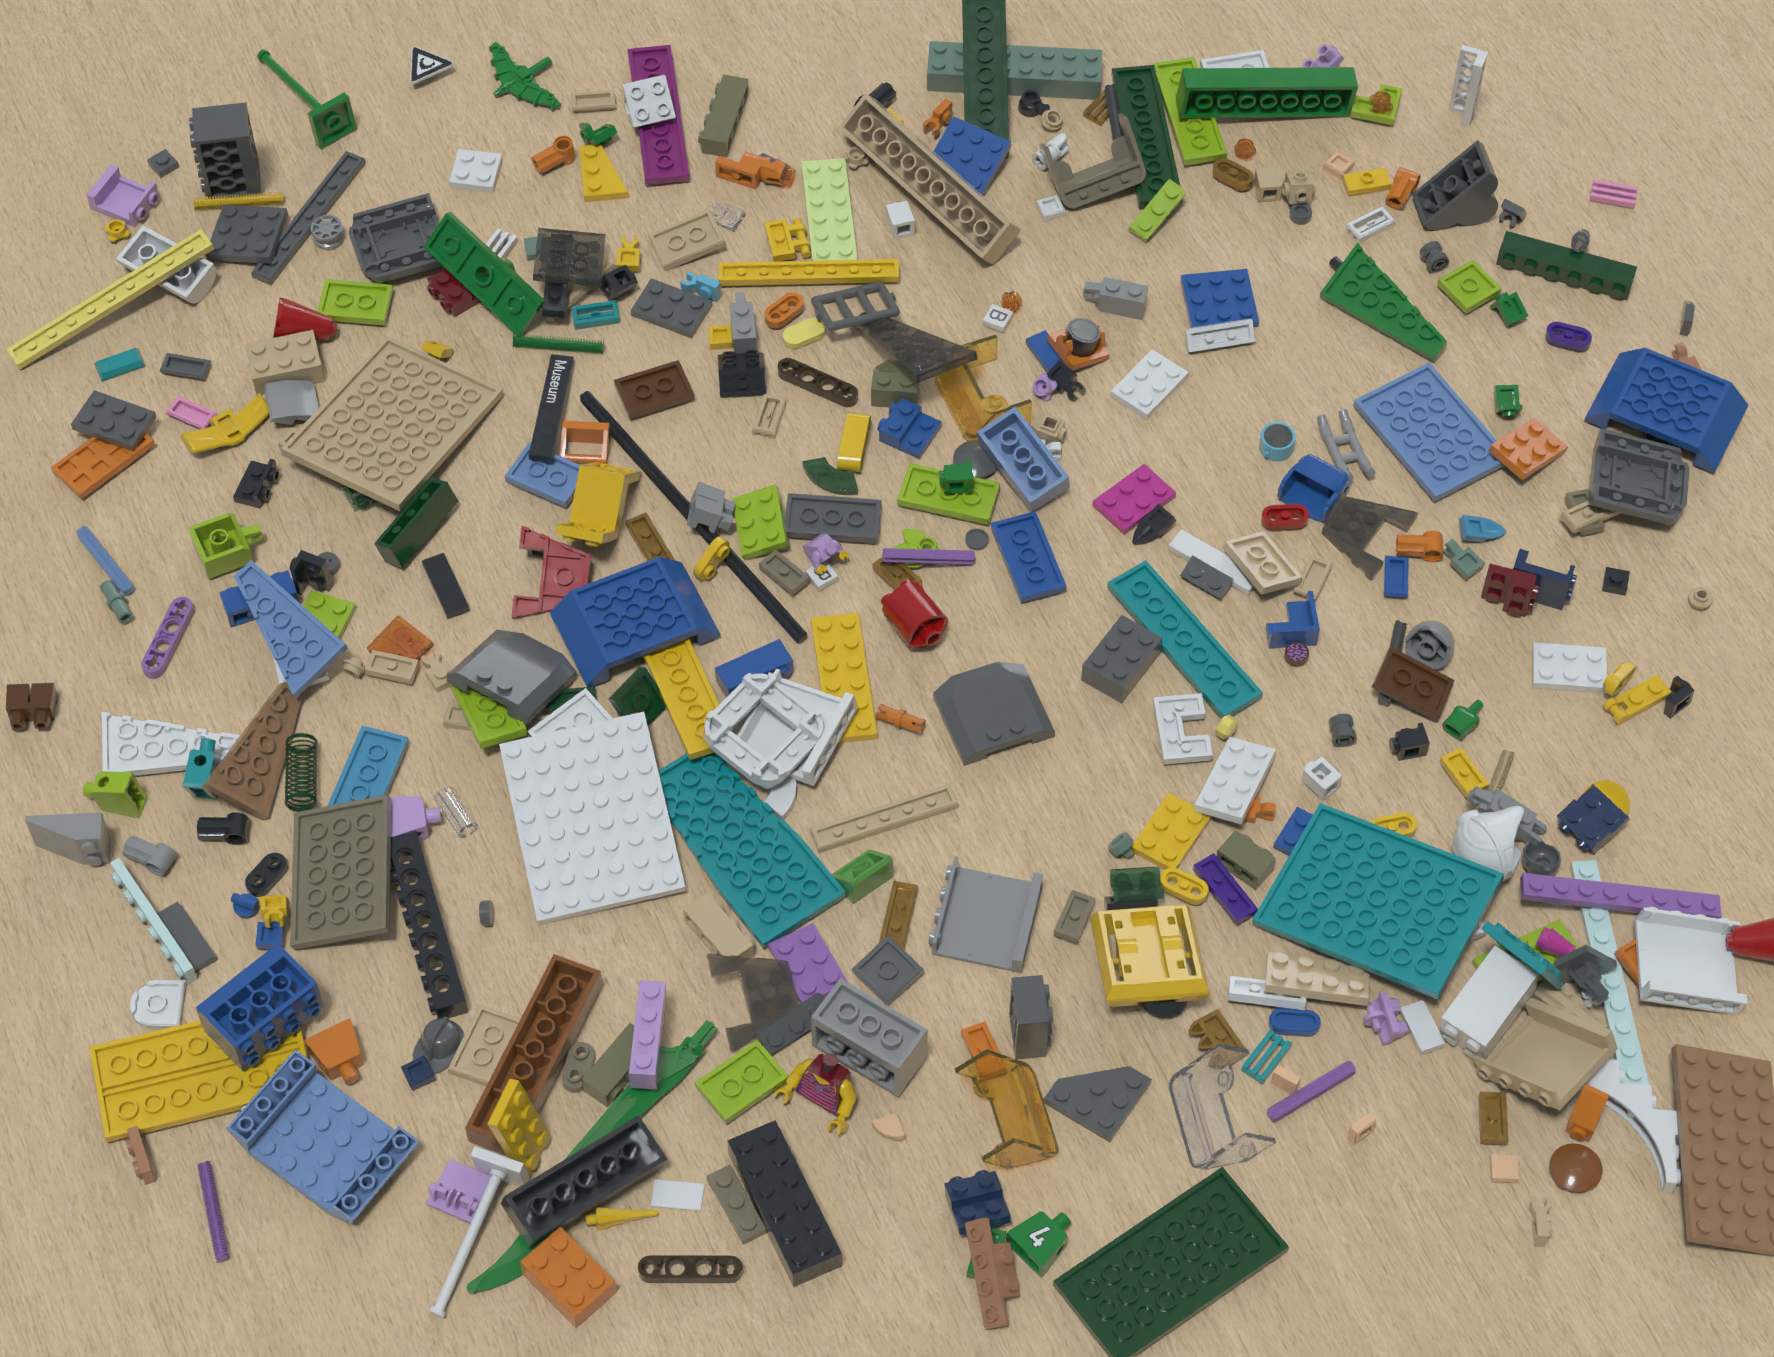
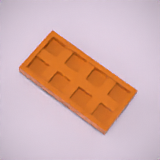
[51,434,155,499]

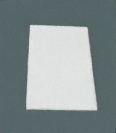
[651,1179,704,1211]

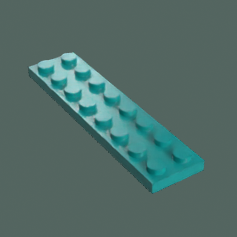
[1107,560,1263,719]

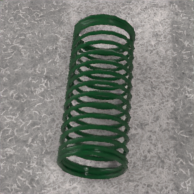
[285,733,318,812]

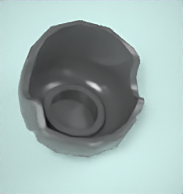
[1522,841,1561,876]

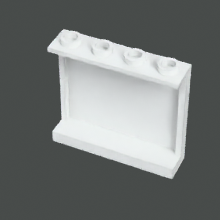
[736,669,858,786]

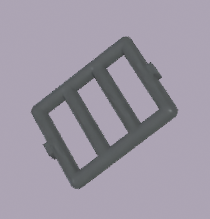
[811,281,900,332]

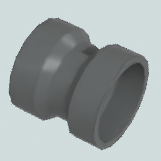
[1419,241,1449,273]
[1329,713,1357,747]

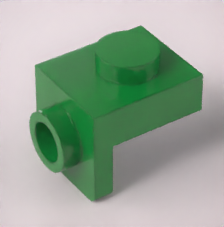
[579,123,618,145]
[1494,385,1523,418]

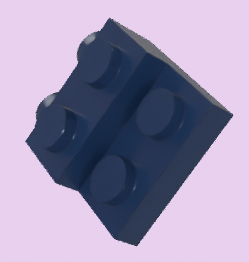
[1557,784,1630,855]
[944,1170,1011,1235]

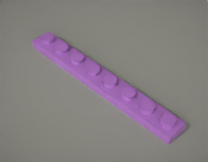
[1520,873,1722,919]

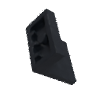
[718,350,766,396]

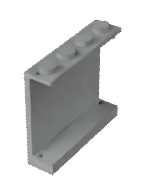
[928,856,1043,973]

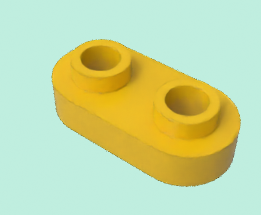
[693,536,730,581]
[1603,661,1637,697]
[1370,812,1417,837]
[1160,867,1208,905]

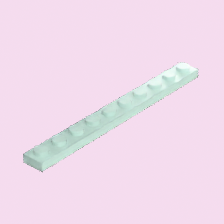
[1570,860,1649,1085]

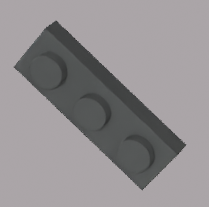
[754,993,824,1055]

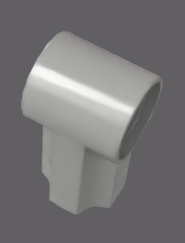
[122,835,177,876]

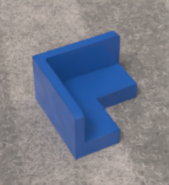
[1266,591,1320,649]

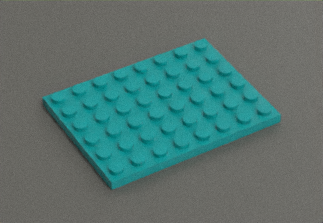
[1252,803,1504,999]

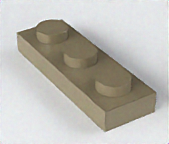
[706,1165,767,1245]

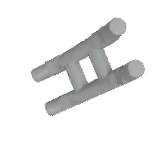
[1317,409,1375,481]

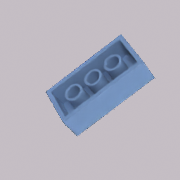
[977,407,1070,512]

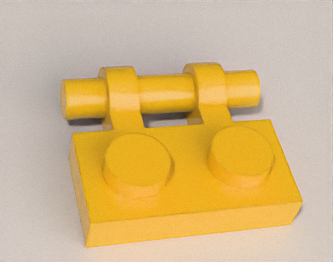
[764,218,811,262]

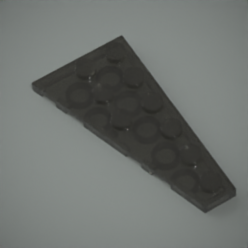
[853,312,978,383]

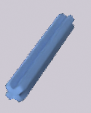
[76,526,135,596]

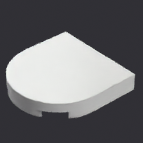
[130,980,186,1030]

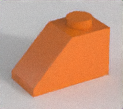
[1564,1084,1609,1143]

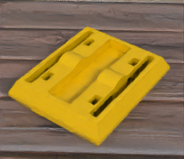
[1090,905,1210,1007]

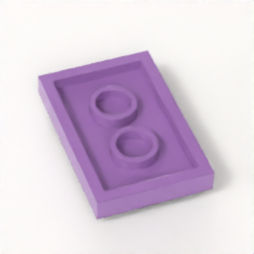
[768,923,848,1003]

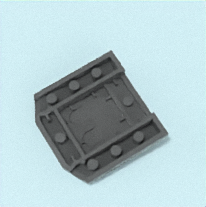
[349,193,443,284]
[1589,428,1690,525]
[446,630,576,724]
[933,662,1055,766]

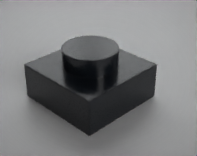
[1602,567,1630,596]

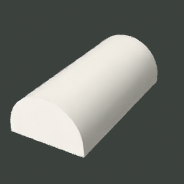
[116,226,216,303]

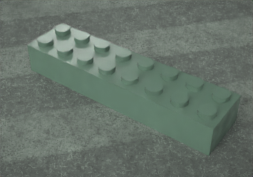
[927,41,1102,100]

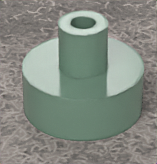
[1108,832,1134,858]

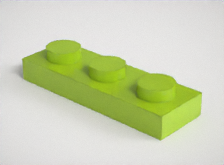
[1128,179,1187,243]

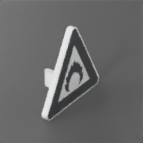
[410,47,453,84]

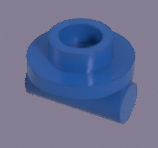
[231,893,259,917]

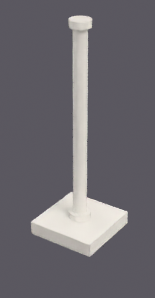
[429,1146,530,1318]

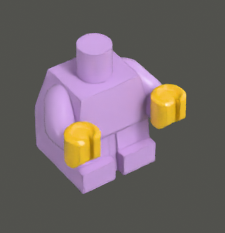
[802,534,848,574]

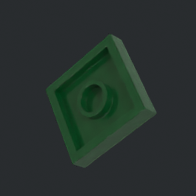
[608,666,665,726]

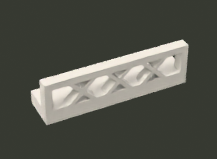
[1449,45,1488,127]

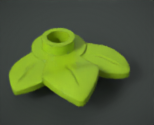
[894,529,939,568]

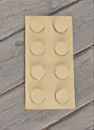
[1264,951,1370,1006]

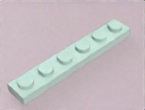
[110,858,197,985]

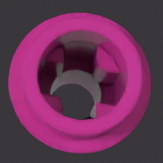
[1535,927,1576,957]

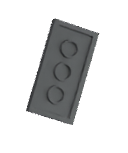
[785,493,882,544]

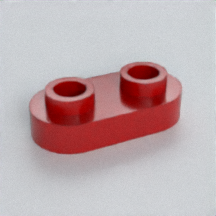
[1261,504,1309,530]

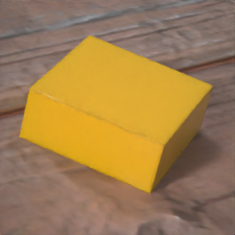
[708,325,733,350]

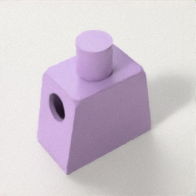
[390,796,442,841]

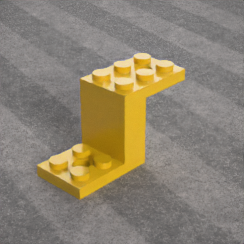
[556,462,641,546]

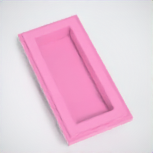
[165,396,217,429]

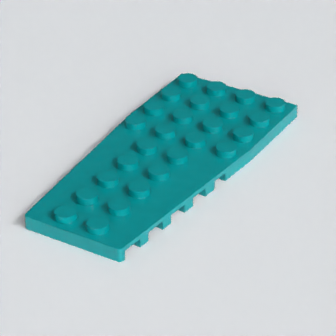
[658,753,846,949]

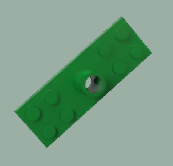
[424,212,546,336]

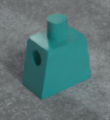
[183,738,221,800]

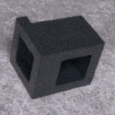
[598,264,638,301]
[1389,722,1430,761]

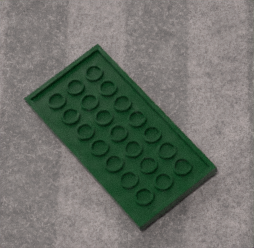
[1053,1166,1289,1357]

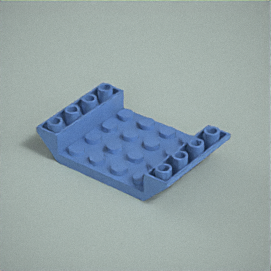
[227,1049,420,1223]

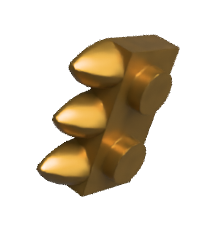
[1188,1009,1246,1065]

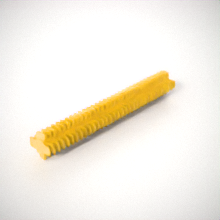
[193,191,284,211]

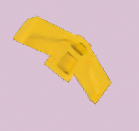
[180,393,269,453]

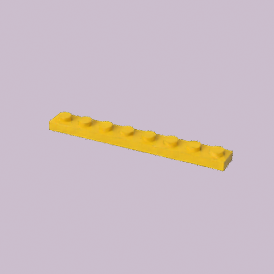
[719,259,899,286]

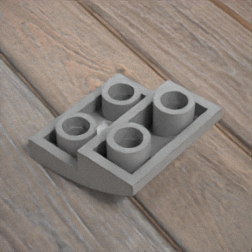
[264,380,319,425]

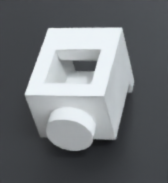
[1302,756,1342,802]

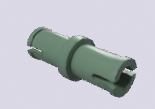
[100,580,133,624]

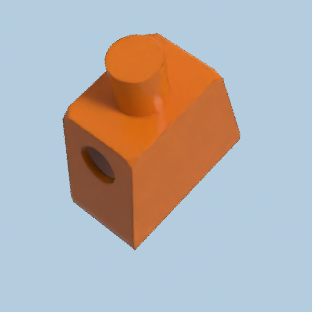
[304,1018,364,1085]

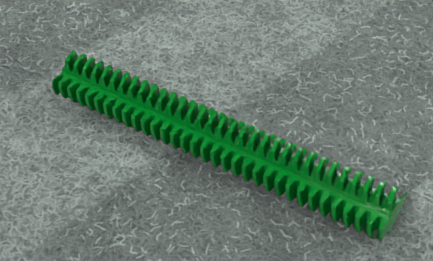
[513,334,604,354]

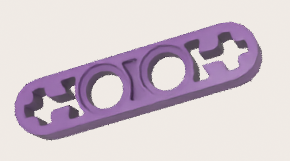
[141,597,194,679]

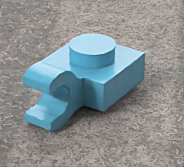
[680,272,721,302]

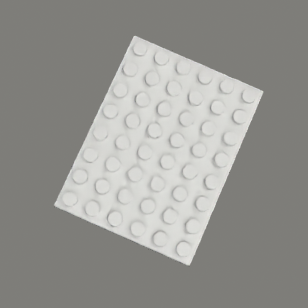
[499,712,686,925]

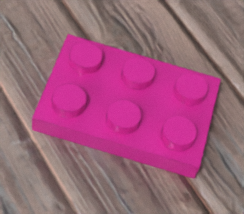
[1092,464,1176,535]

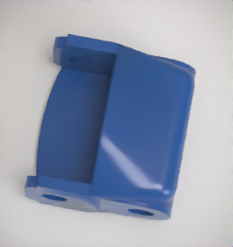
[1277,454,1351,523]

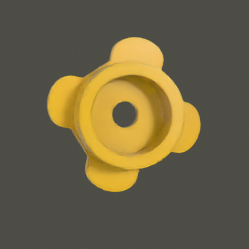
[104,219,130,242]

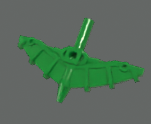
[489,42,561,110]

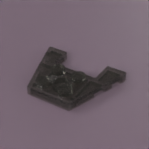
[1321,496,1418,581]
[706,953,799,1052]

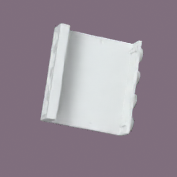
[1634,907,1748,1015]

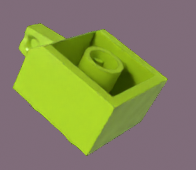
[188,513,263,579]

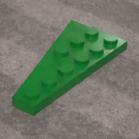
[1320,242,1447,362]

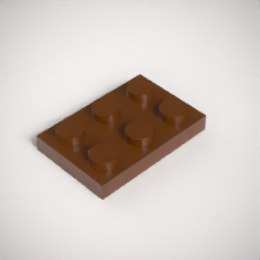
[614,360,695,420]
[1371,646,1455,721]

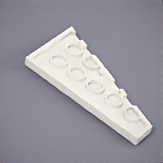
[102,712,240,776]

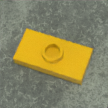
[1342,168,1392,196]

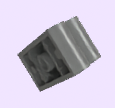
[1412,140,1498,230]

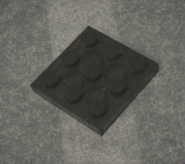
[533,228,606,287]

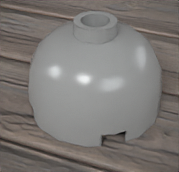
[1405,621,1455,670]

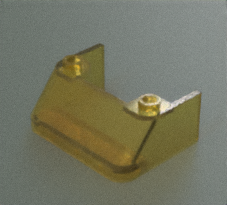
[935,334,1032,441]
[955,1049,1059,1169]

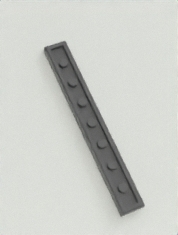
[251,151,366,285]

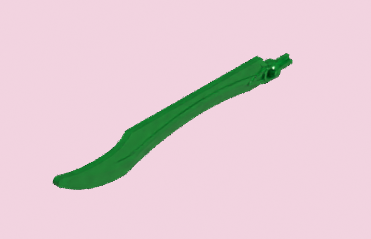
[467,1020,718,1294]

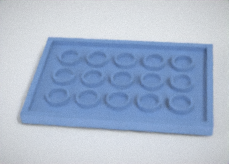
[1353,362,1505,502]

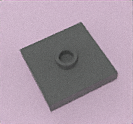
[852,935,924,1006]

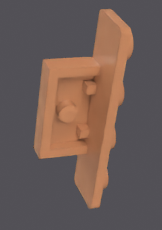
[965,1218,1020,1330]

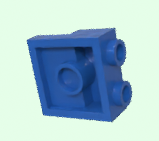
[877,398,942,460]

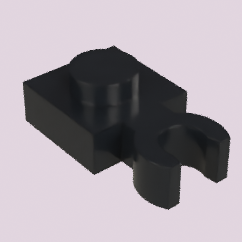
[1047,359,1086,400]

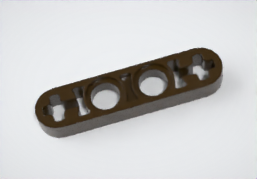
[777,358,858,407]
[638,1255,743,1283]

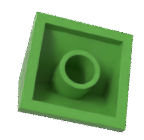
[832,849,893,904]

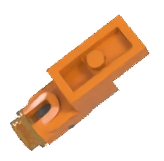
[715,152,796,190]

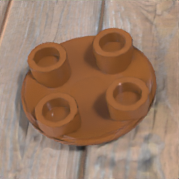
[1550,1143,1603,1192]

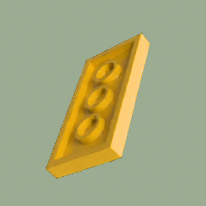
[488,1079,550,1177]

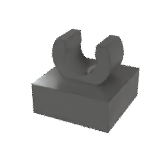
[1499,199,1527,228]

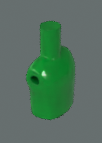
[1442,699,1484,740]

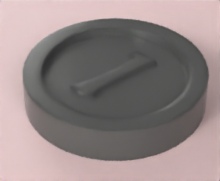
[965,528,989,551]

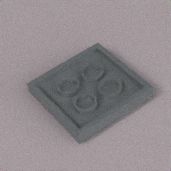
[206,205,288,264]

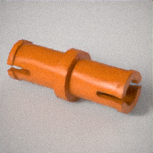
[875,704,926,734]

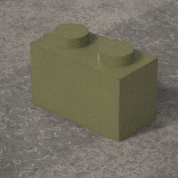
[1217,830,1276,890]

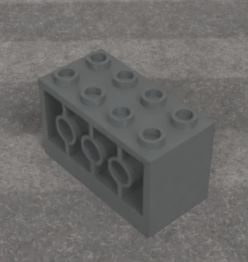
[189,102,262,199]

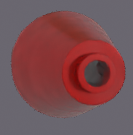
[273,297,337,341]
[1726,918,1774,962]

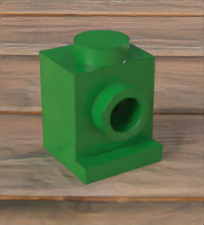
[939,460,973,494]

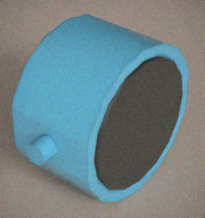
[1259,422,1295,461]

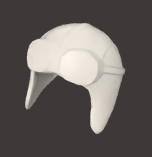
[1452,806,1524,882]

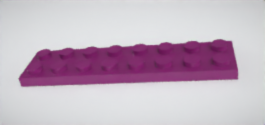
[628,45,689,185]

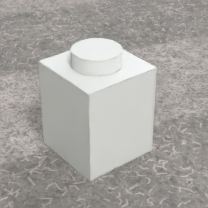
[886,201,915,240]

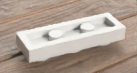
[1184,319,1255,352]
[1228,976,1306,1010]

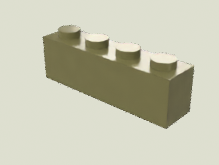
[698,74,749,158]

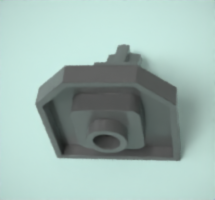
[1553,945,1617,1003]

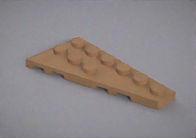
[202,682,304,820]

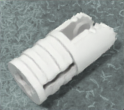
[1032,133,1069,170]

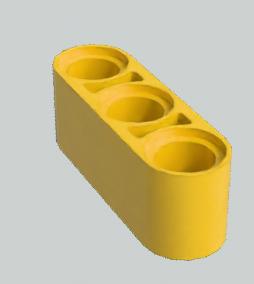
[837,412,871,472]

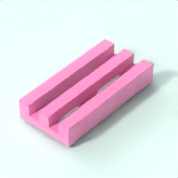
[1590,179,1638,209]

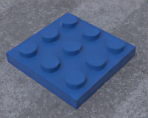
[934,116,1012,196]
[1180,269,1259,328]

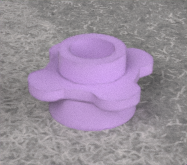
[1032,373,1057,401]

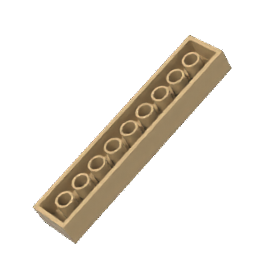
[838,93,1021,264]

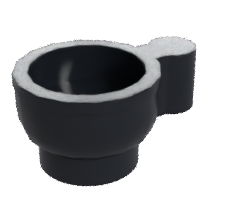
[1018,90,1050,117]

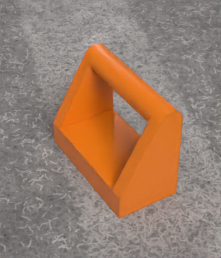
[560,420,611,464]

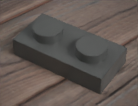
[1180,555,1234,600]

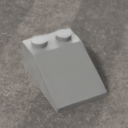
[25,812,111,866]

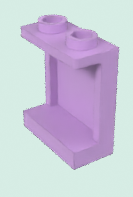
[87,165,160,228]

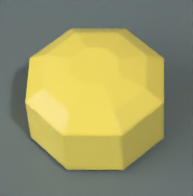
[1215,715,1237,740]

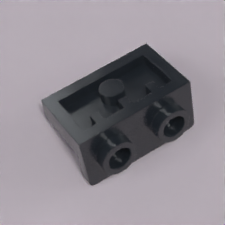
[233,458,279,509]
[289,550,334,594]

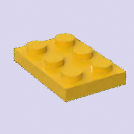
[1131,792,1212,870]

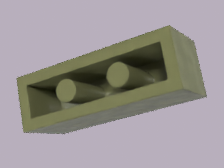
[581,1023,634,1108]

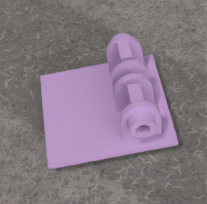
[426,1159,491,1223]

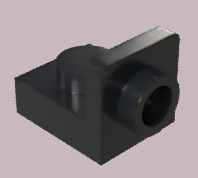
[1663,675,1695,719]

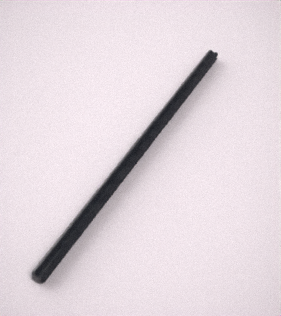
[580,391,807,643]

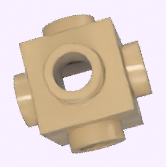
[1282,171,1316,205]

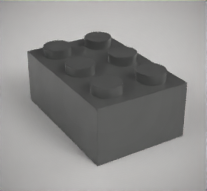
[1081,615,1163,703]
[1009,975,1053,1060]

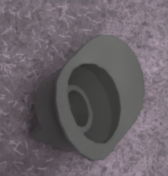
[413,1017,464,1074]

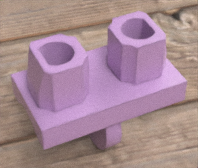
[1302,44,1344,67]
[1363,992,1408,1045]

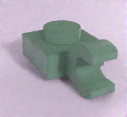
[1443,539,1485,580]

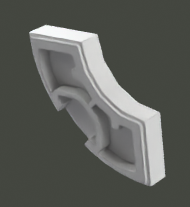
[764,777,796,820]

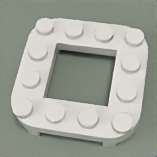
[703,672,823,789]

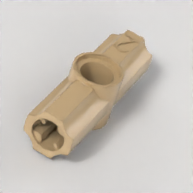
[1532,980,1608,1028]

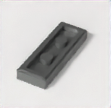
[157,901,217,973]

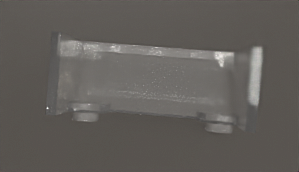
[1169,1043,1276,1170]

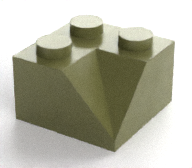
[871,355,921,408]

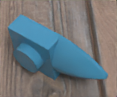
[1459,515,1506,543]

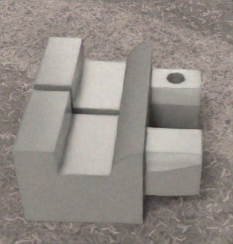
[687,482,735,534]

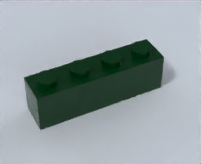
[374,477,458,568]

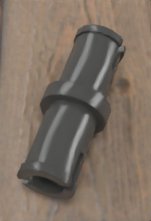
[1571,229,1590,252]

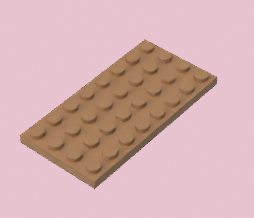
[1671,1044,1774,1256]

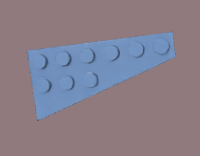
[234,560,348,699]

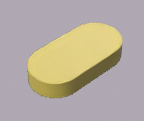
[783,318,826,349]

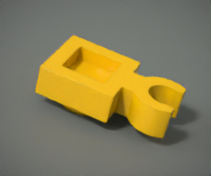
[616,236,641,272]
[260,894,287,928]

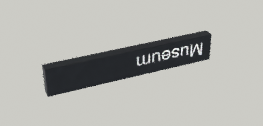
[529,354,574,462]

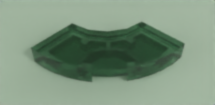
[802,457,858,495]

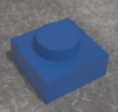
[256,922,285,949]

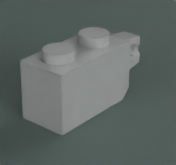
[1083,277,1148,320]
[730,292,757,354]

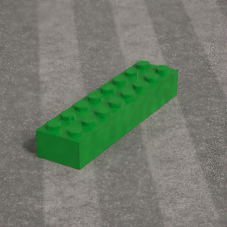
[1176,67,1358,118]

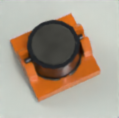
[1047,318,1110,370]

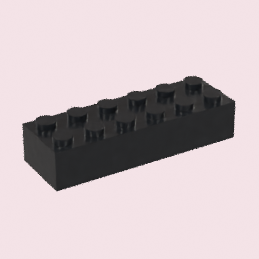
[501,1115,667,1249]
[727,1120,842,1287]

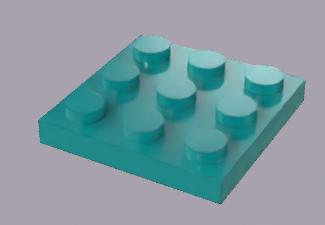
[1481,921,1566,991]

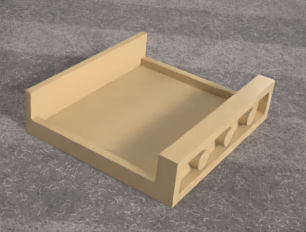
[1473,997,1618,1111]

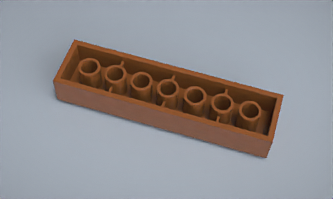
[465,954,602,1156]

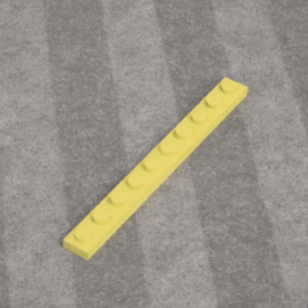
[6,229,214,369]

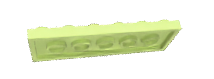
[801,158,858,261]

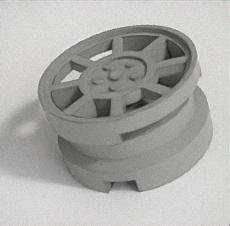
[311,215,344,251]

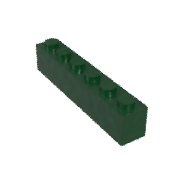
[1496,231,1637,301]

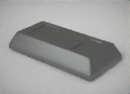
[160,353,211,380]

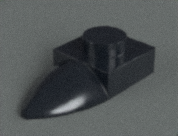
[1132,503,1176,544]

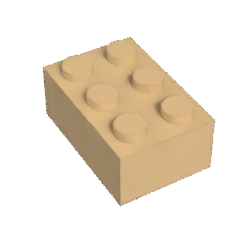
[245,330,325,396]

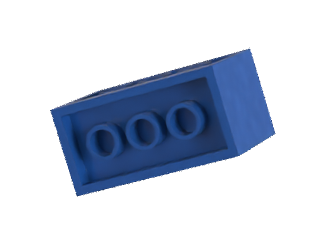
[196,943,324,1071]

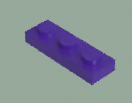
[1193,853,1258,925]

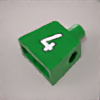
[1006,1211,1071,1278]

